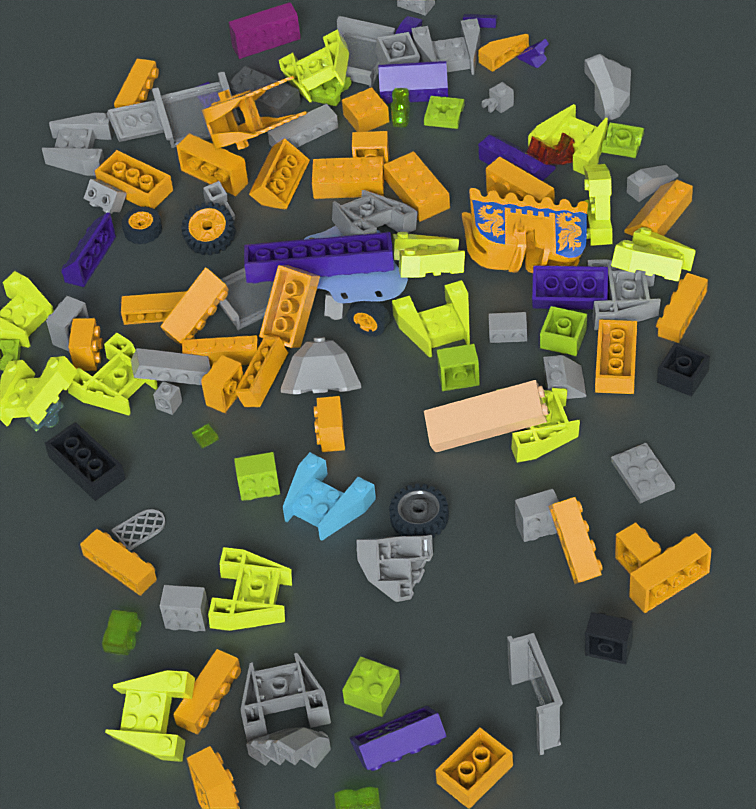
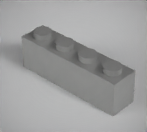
[268,104,338,148]
[131,348,210,385]

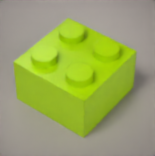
[540,306,587,356]
[437,344,480,391]
[234,452,280,501]
[342,656,400,717]

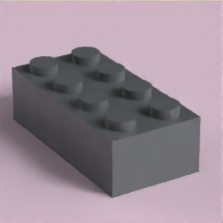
[228,66,301,118]

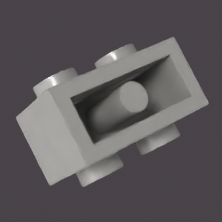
[84,179,127,214]

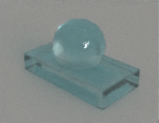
[25,400,64,432]

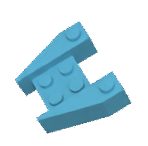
[283,452,376,540]

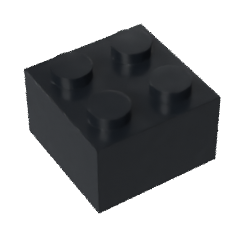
[657,342,710,397]
[585,612,633,665]

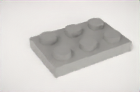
[107,100,164,142]
[611,443,675,504]

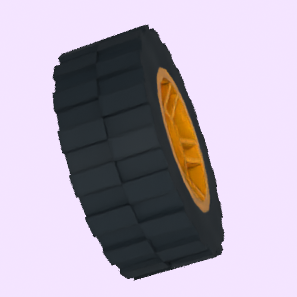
[122,206,162,244]
[347,301,390,337]

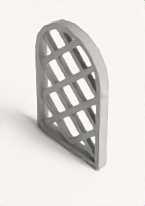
[111,509,165,551]

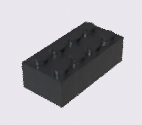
[45,422,126,501]

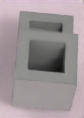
[203,181,235,220]

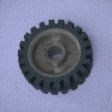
[389,484,449,539]

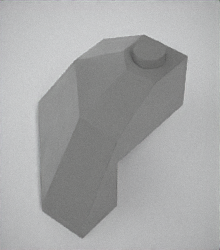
[585,54,631,121]
[281,337,361,394]
[356,535,433,602]
[246,727,331,768]

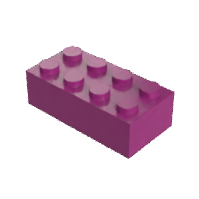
[229,2,301,59]

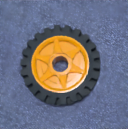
[181,202,236,256]

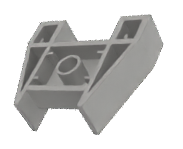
[411,18,481,75]
[42,113,114,176]
[332,190,417,236]
[587,259,661,330]
[241,653,331,742]

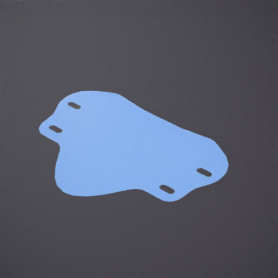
[304,226,408,303]

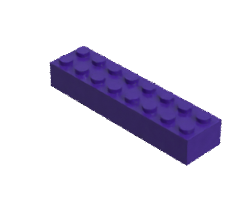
[244,232,394,283]

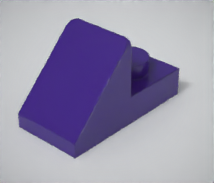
[517,39,549,68]

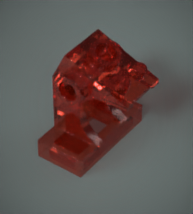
[527,132,575,165]

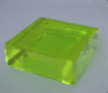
[192,424,219,448]

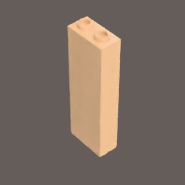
[424,380,549,452]

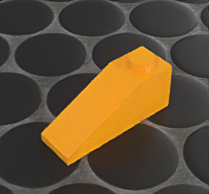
[478,34,529,72]

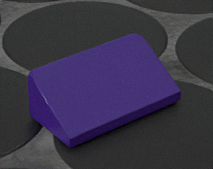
[463,14,497,28]

